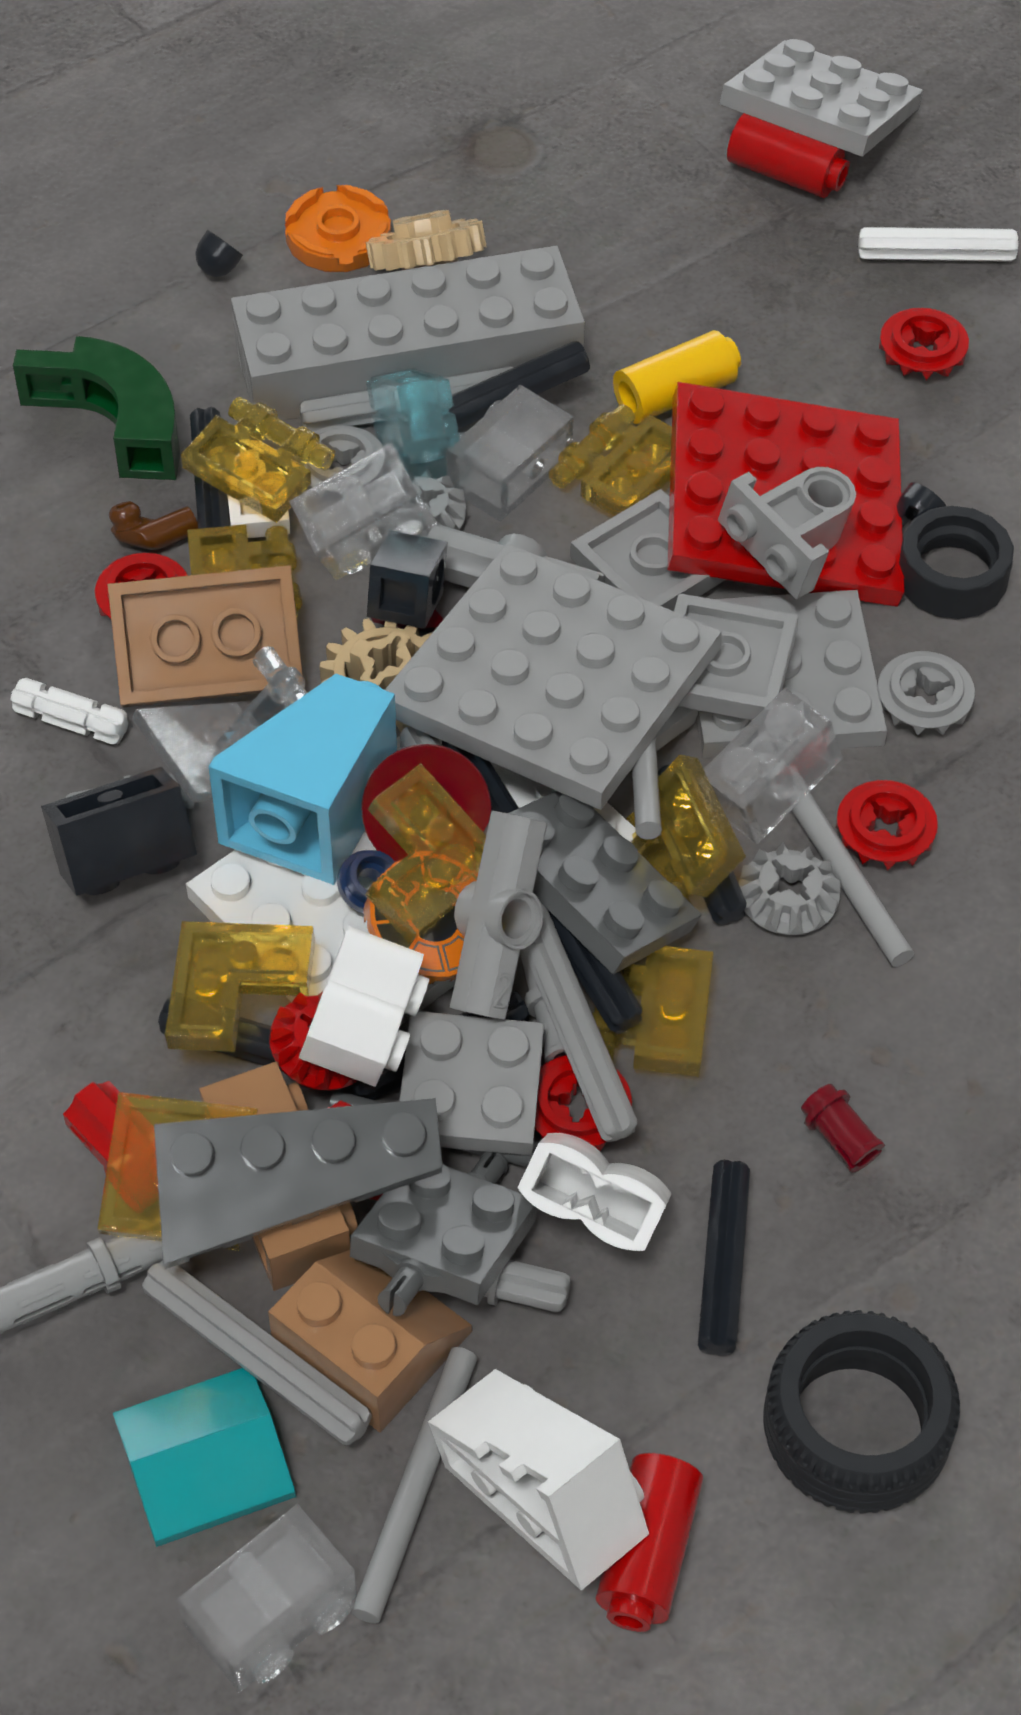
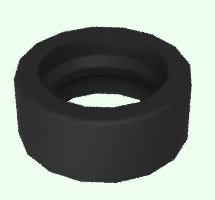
[899,505,1014,619]

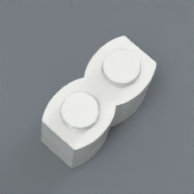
[299,926,429,1087]
[517,1133,671,1251]

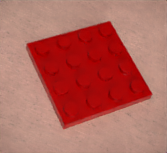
[667,382,904,607]

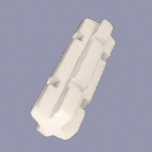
[10,678,129,745]

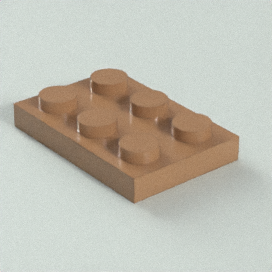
[108,565,304,708]

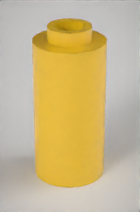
[613,330,741,424]

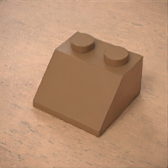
[268,1250,472,1433]

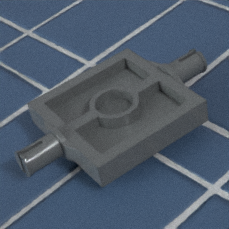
[350,1151,538,1316]

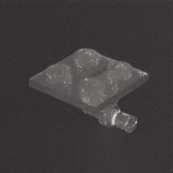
[132,646,307,803]

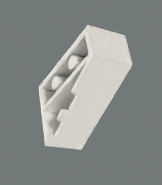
[428,1369,649,1590]

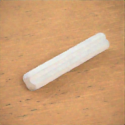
[858,227,1019,262]

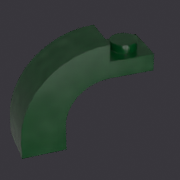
[13,336,180,480]

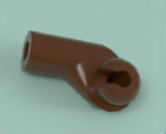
[109,501,199,550]

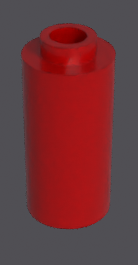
[727,113,850,198]
[595,1453,703,1632]

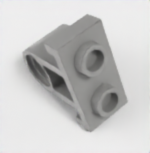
[718,467,856,600]

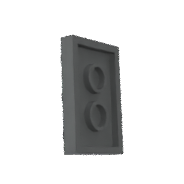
[479,791,702,975]

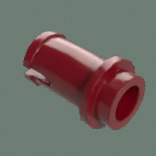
[801,1084,885,1173]

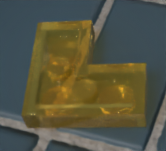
[365,763,486,943]
[165,921,315,1052]

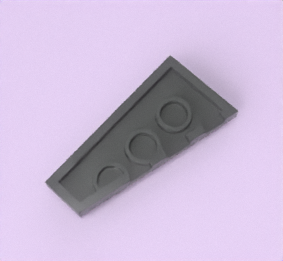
[154,1098,443,1269]

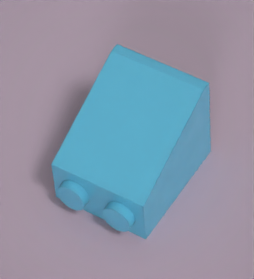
[208,674,397,885]

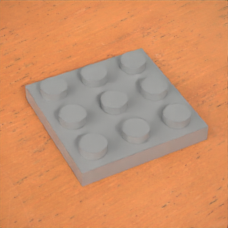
[719,39,923,157]
[696,590,887,758]

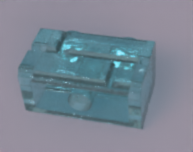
[366,368,460,463]

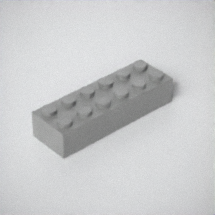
[231,246,585,425]

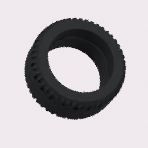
[763,1310,960,1514]

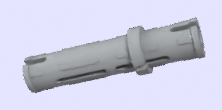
[0,1217,163,1334]

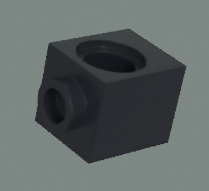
[367,530,448,629]

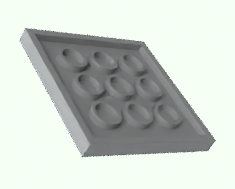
[385,543,722,810]

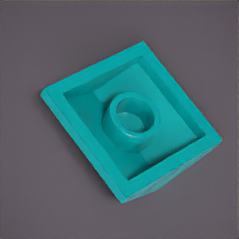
[113,1368,296,1547]

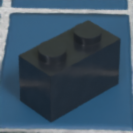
[41,766,197,896]

